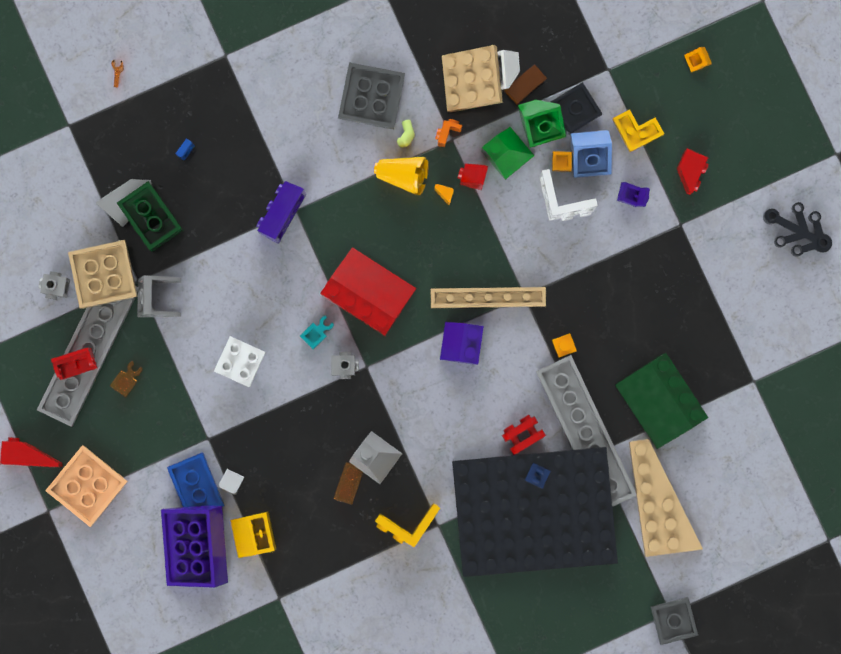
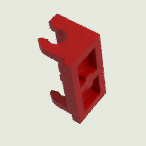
[51,347,98,380]

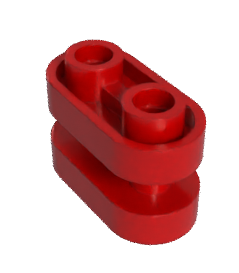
[501,415,546,455]

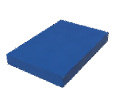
[167,452,225,507]

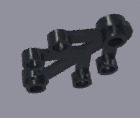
[763,202,832,257]

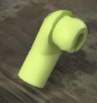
[397,120,415,147]

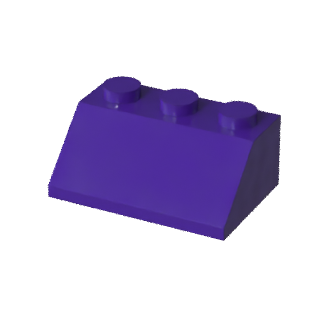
[256,181,306,244]

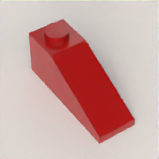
[0,437,63,467]

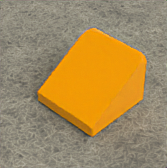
[684,47,712,72]
[434,184,454,205]

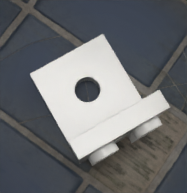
[539,169,598,221]

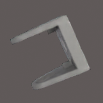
[137,275,181,317]

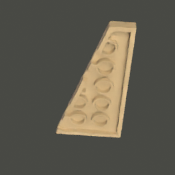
[629,439,703,557]

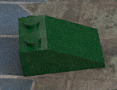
[117,181,184,252]

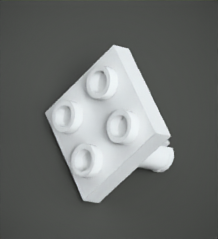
[214,336,266,387]

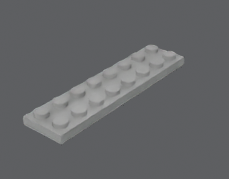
[37,287,140,427]
[536,355,637,507]

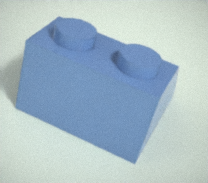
[571,130,612,178]

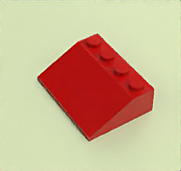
[320,247,416,337]

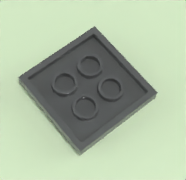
[338,62,405,130]

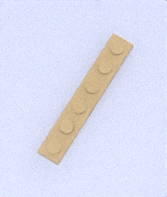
[431,287,546,308]

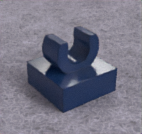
[525,463,551,489]

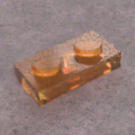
[333,462,363,505]

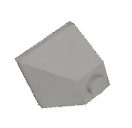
[349,431,402,484]

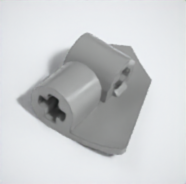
[96,179,152,227]

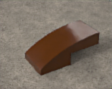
[505,64,547,105]

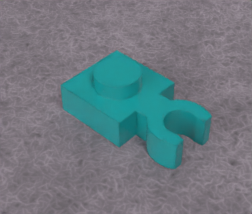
[300,316,334,350]

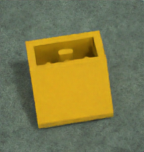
[230,512,276,558]

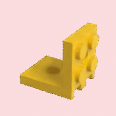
[375,503,440,547]

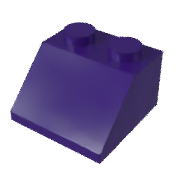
[440,322,484,365]

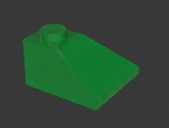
[518,100,566,148]
[481,127,535,180]

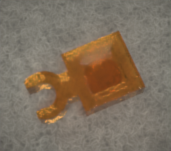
[110,361,142,397]

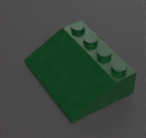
[615,353,709,449]

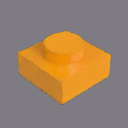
[552,151,572,172]
[552,333,577,358]

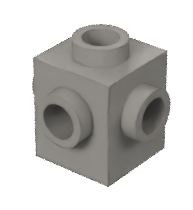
[39,271,70,300]
[331,352,359,379]

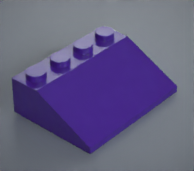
[161,506,228,588]

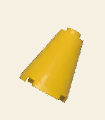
[374,157,428,195]

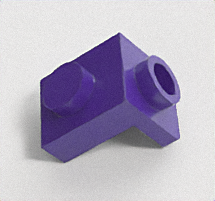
[617,182,650,207]

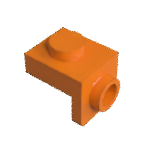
[435,119,462,147]

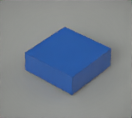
[176,138,195,161]

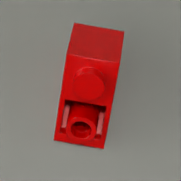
[677,148,709,195]

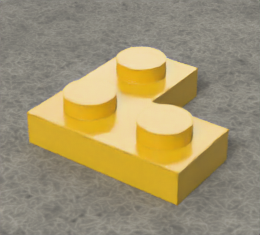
[612,109,664,152]

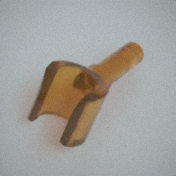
[111,60,124,88]

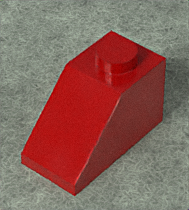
[457,163,488,191]

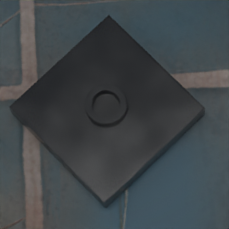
[550,82,602,134]

